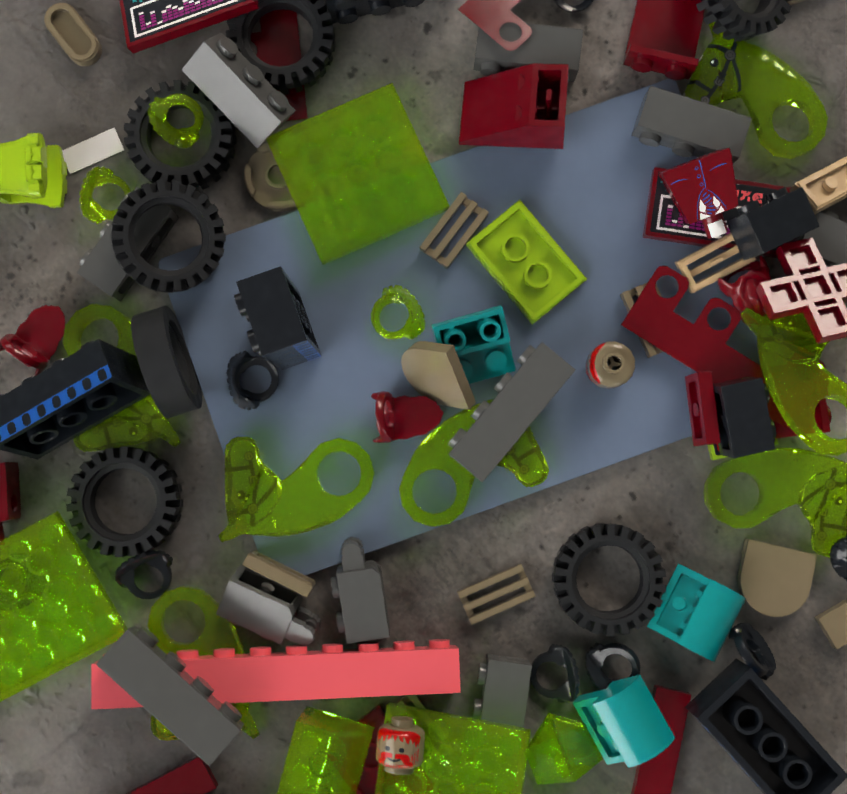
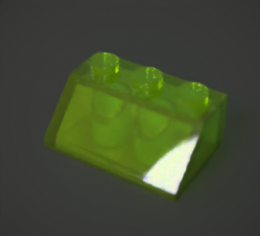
[277,706,375,794]

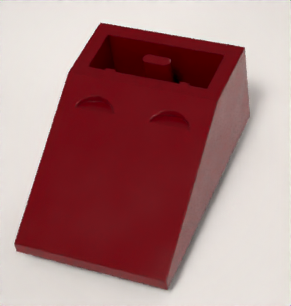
[459,63,569,149]

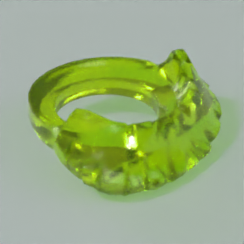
[147,94,204,148]
[79,166,131,225]
[371,285,426,340]

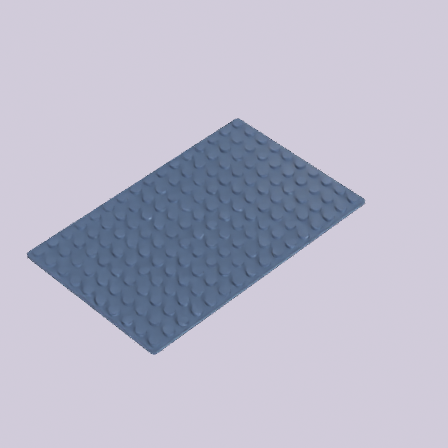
[159,79,785,575]

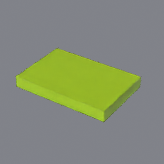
[466,200,587,325]

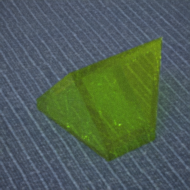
[524,713,603,785]

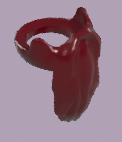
[717,256,771,328]
[0,305,66,376]
[371,391,444,443]

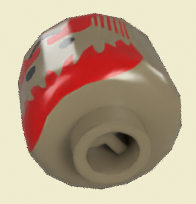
[586,341,635,389]
[376,716,425,775]

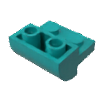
[431,305,516,384]
[647,563,746,662]
[573,675,675,768]

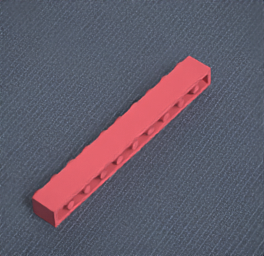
[91,639,461,710]

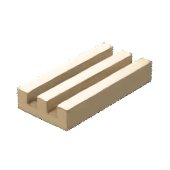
[674,232,756,294]

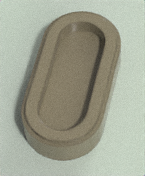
[44,3,102,66]

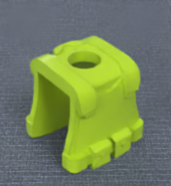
[0,133,67,208]

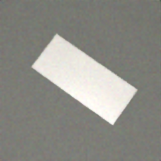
[62,128,124,174]

